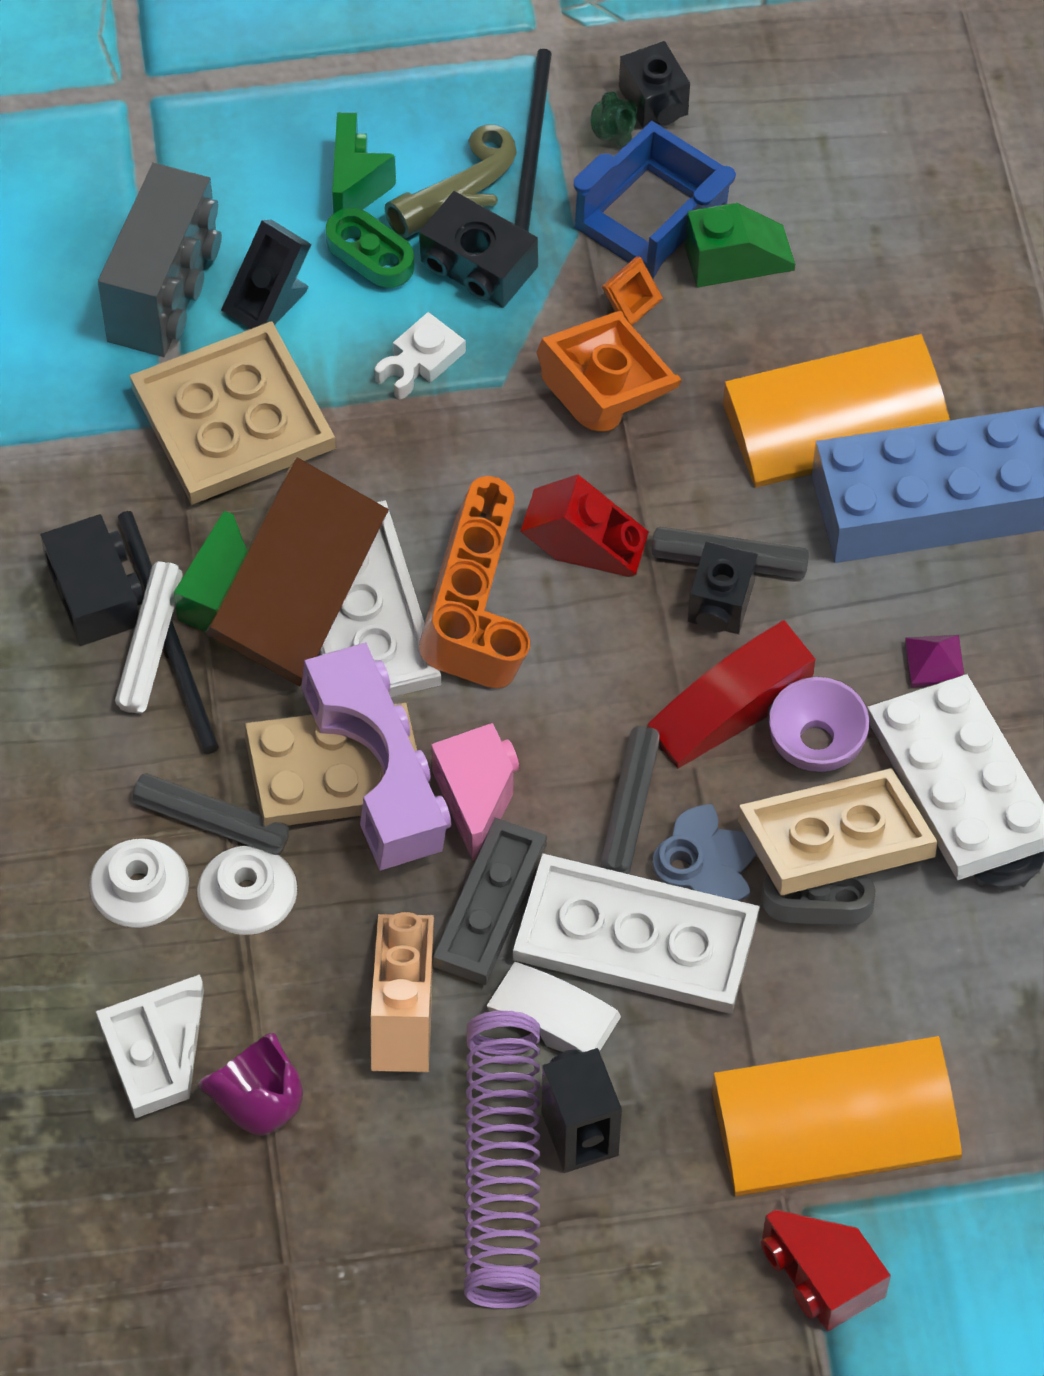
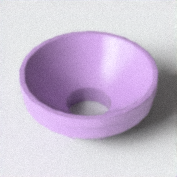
[769,677,869,772]

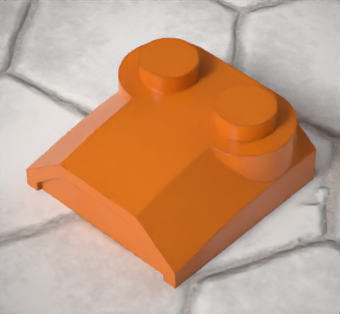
[536,310,682,431]

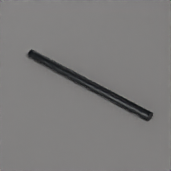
[515,48,552,232]
[118,511,219,754]

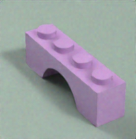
[301,642,451,871]

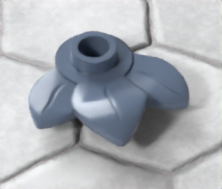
[653,804,757,901]

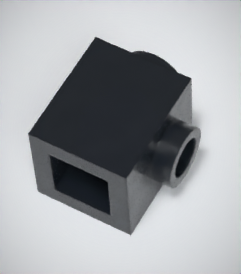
[619,41,690,128]
[687,541,758,634]

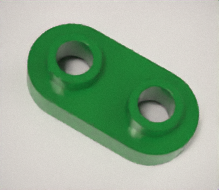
[326,208,414,288]

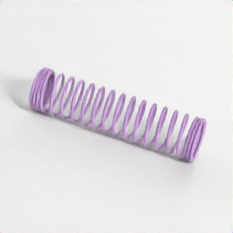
[464,1011,540,1308]

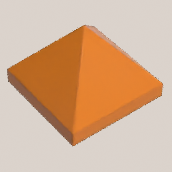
[601,257,663,325]

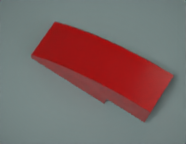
[647,620,816,769]

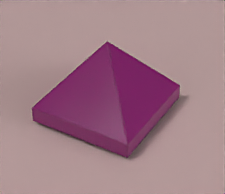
[905,635,964,688]

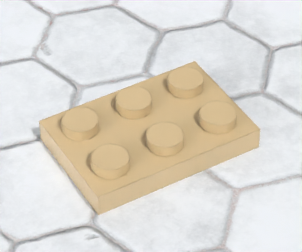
[244,703,417,827]
[738,768,937,896]

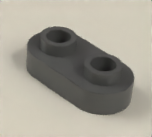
[762,875,876,925]

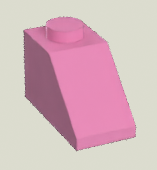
[431,723,519,861]

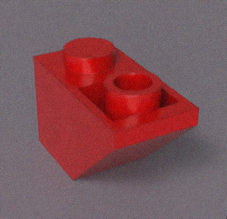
[520,474,649,577]
[760,1209,891,1332]

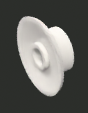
[89,839,189,928]
[197,846,297,935]

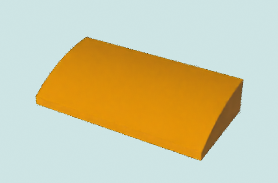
[723,334,950,488]
[712,1036,962,1197]

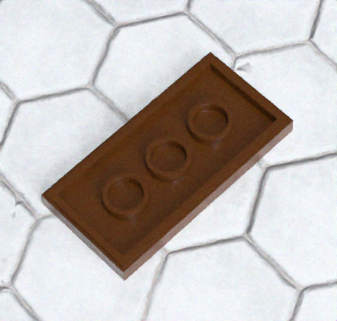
[205,457,389,687]

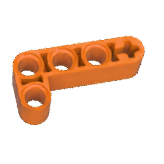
[419,476,530,688]

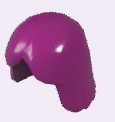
[198,1033,303,1136]

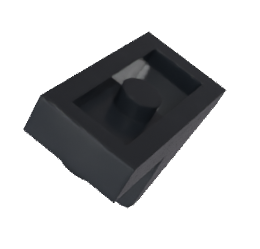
[221,219,312,329]

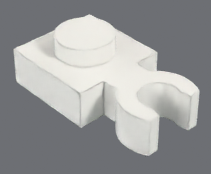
[375,312,466,400]

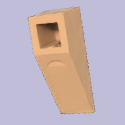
[371,912,434,1072]

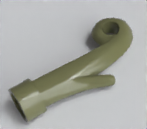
[385,124,517,239]

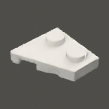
[96,974,204,1118]

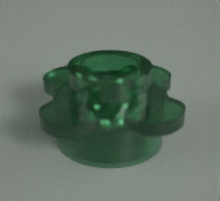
[590,91,637,148]

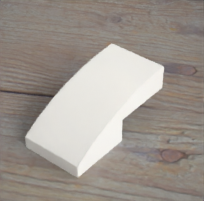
[487,962,621,1052]

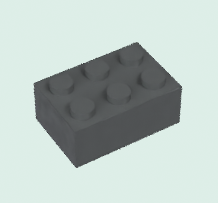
[98,162,222,357]

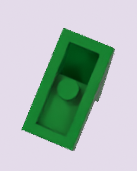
[332,112,396,213]

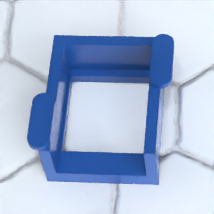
[573,121,736,279]

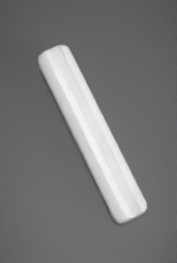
[115,561,183,714]

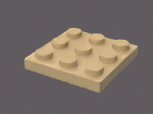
[129,321,336,505]

